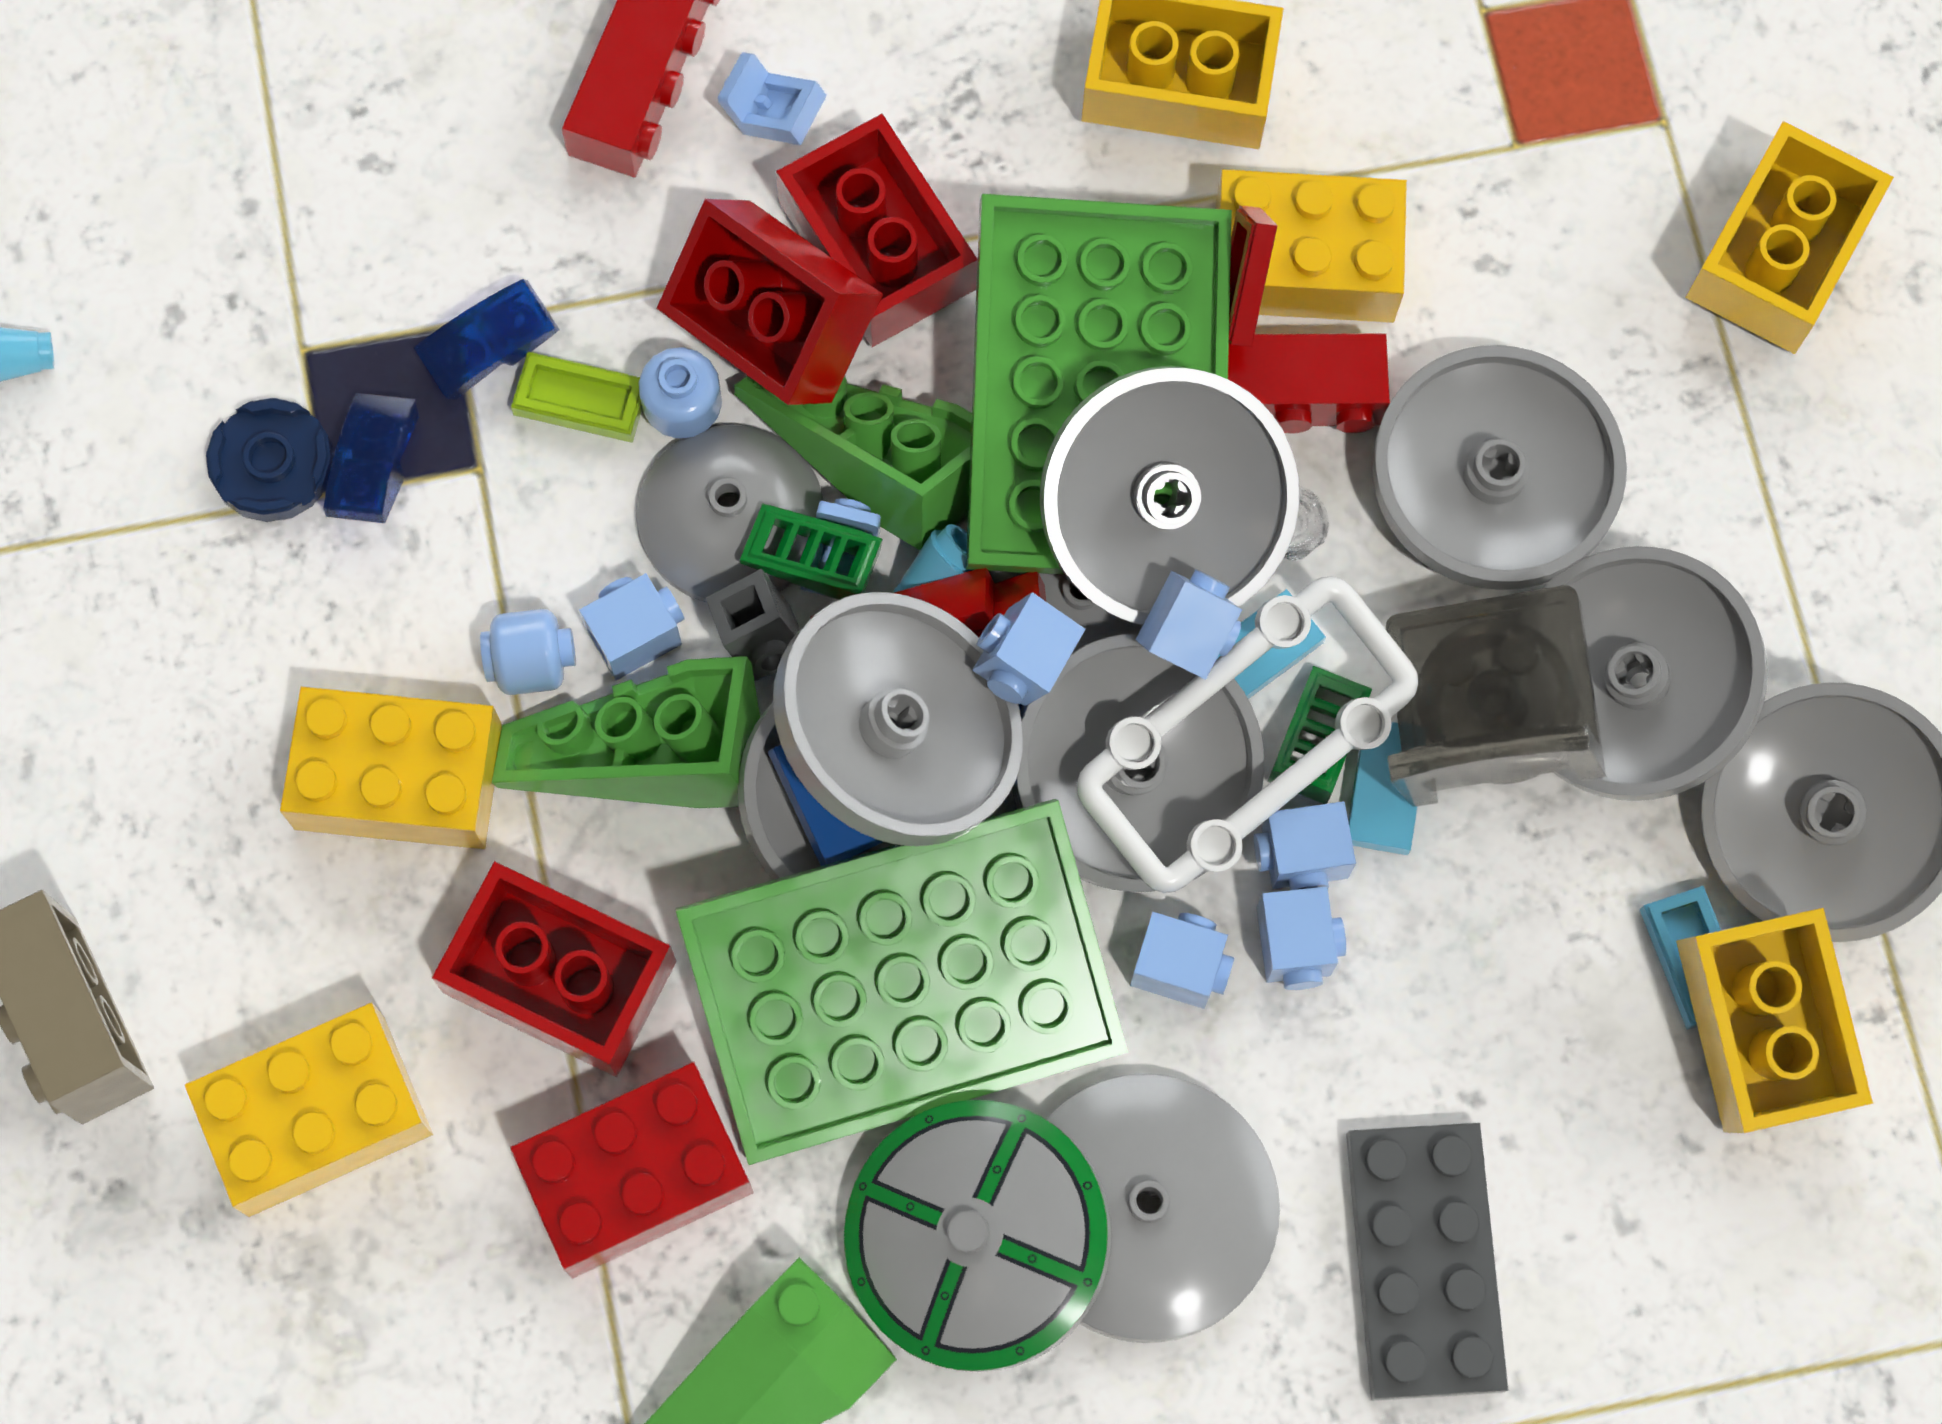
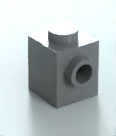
[705,569,800,682]

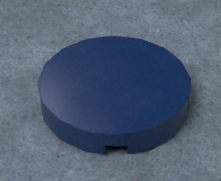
[206,398,334,522]

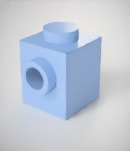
[1136,569,1242,680]
[579,573,685,681]
[972,592,1085,706]
[1254,801,1356,890]
[1256,887,1346,990]
[1130,912,1234,1009]

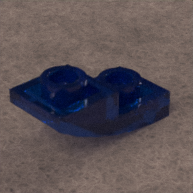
[413,279,560,400]
[323,393,419,524]

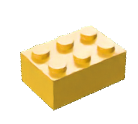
[1081,0,1284,150]
[1685,121,1894,354]
[1216,169,1407,323]
[280,686,502,849]
[1676,908,1873,1133]
[184,1002,433,1217]

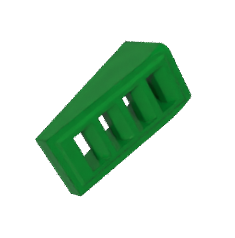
[740,503,883,600]
[1267,666,1372,804]

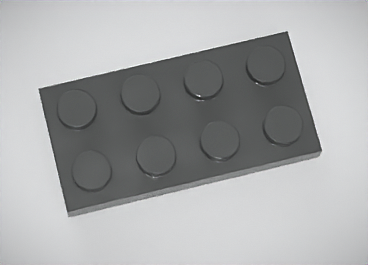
[1346,1123,1508,1401]

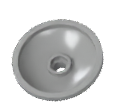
[637,425,823,602]

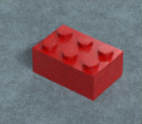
[776,113,977,348]
[656,199,883,405]
[432,861,677,1077]
[510,1062,754,1279]

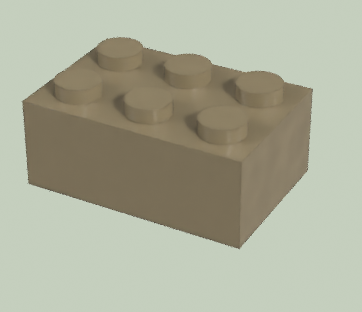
[0,889,155,1125]

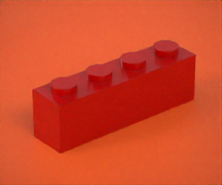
[562,0,720,178]
[1228,333,1390,434]

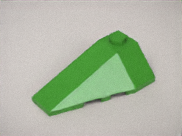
[734,376,972,550]
[492,656,760,808]
[645,1258,897,1424]

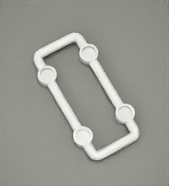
[1077,576,1418,893]

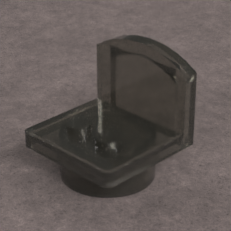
[1386,585,1606,807]

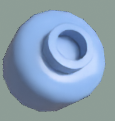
[639,347,722,439]
[480,609,576,695]

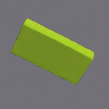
[511,352,643,443]

